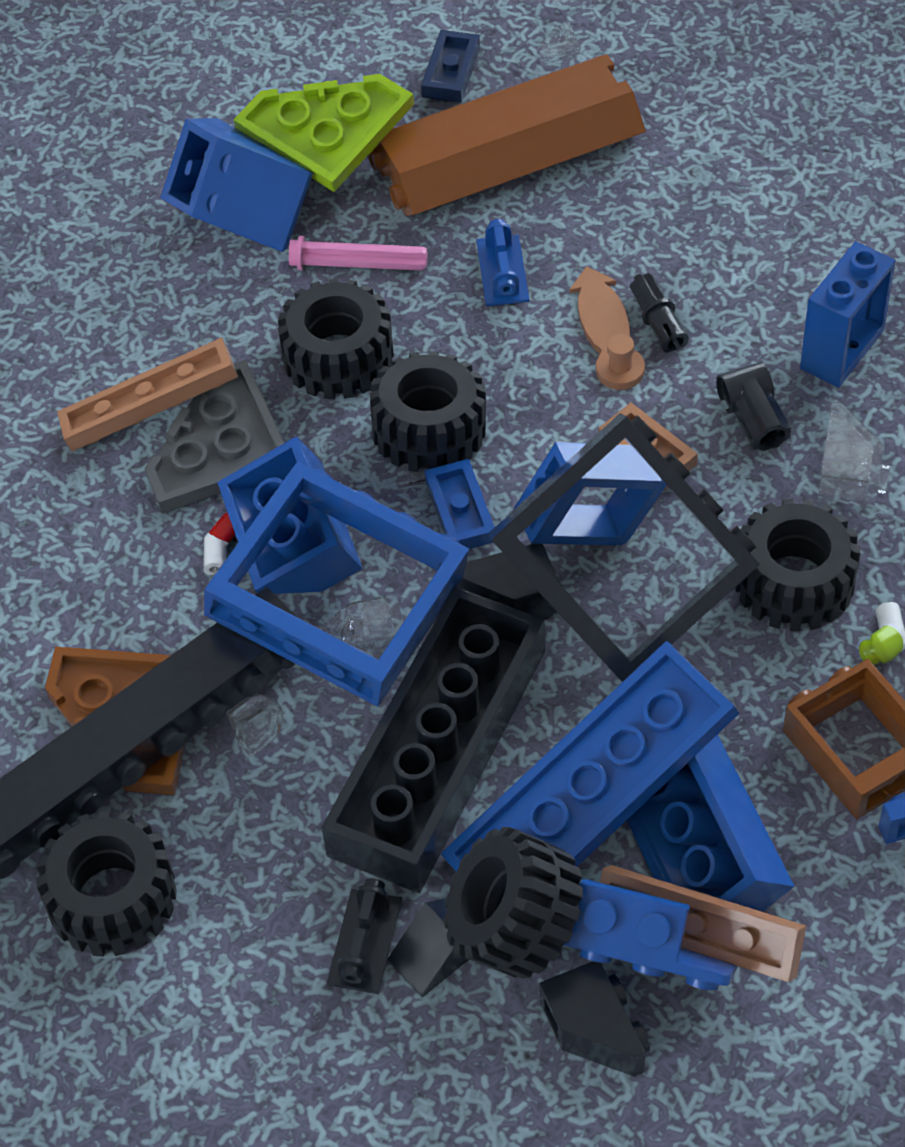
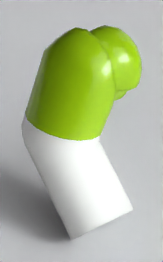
[858,602,905,665]

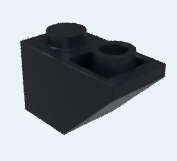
[539,961,650,1077]

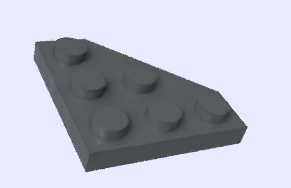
[145,359,284,513]

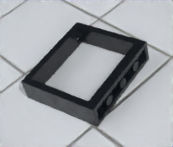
[488,413,760,682]

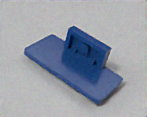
[564,879,738,990]

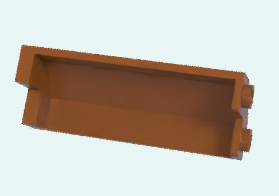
[367,54,646,216]

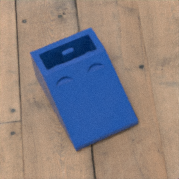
[160,118,313,252]

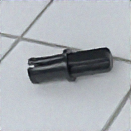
[630,273,689,353]

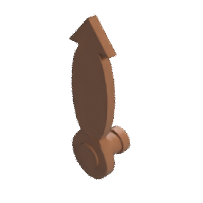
[569,266,645,390]

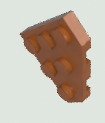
[45,646,186,795]

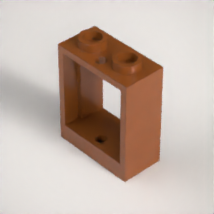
[783,659,905,820]

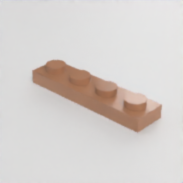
[57,337,238,451]
[600,865,806,982]

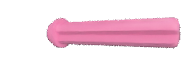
[289,236,428,271]

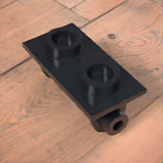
[327,878,403,994]

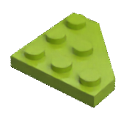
[233,74,415,192]

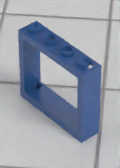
[204,461,469,707]

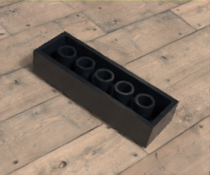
[321,587,545,894]

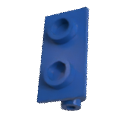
[476,219,530,306]

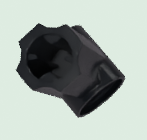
[716,362,791,451]

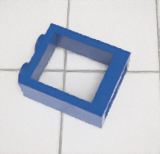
[800,241,896,388]
[514,442,667,545]

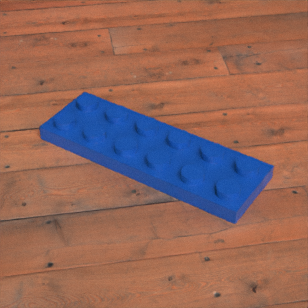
[440,641,740,872]

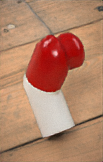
[204,512,238,575]

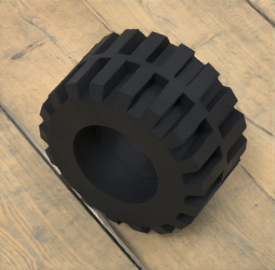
[278,279,394,399]
[370,351,486,473]
[735,499,860,631]
[36,810,177,957]
[444,827,583,979]

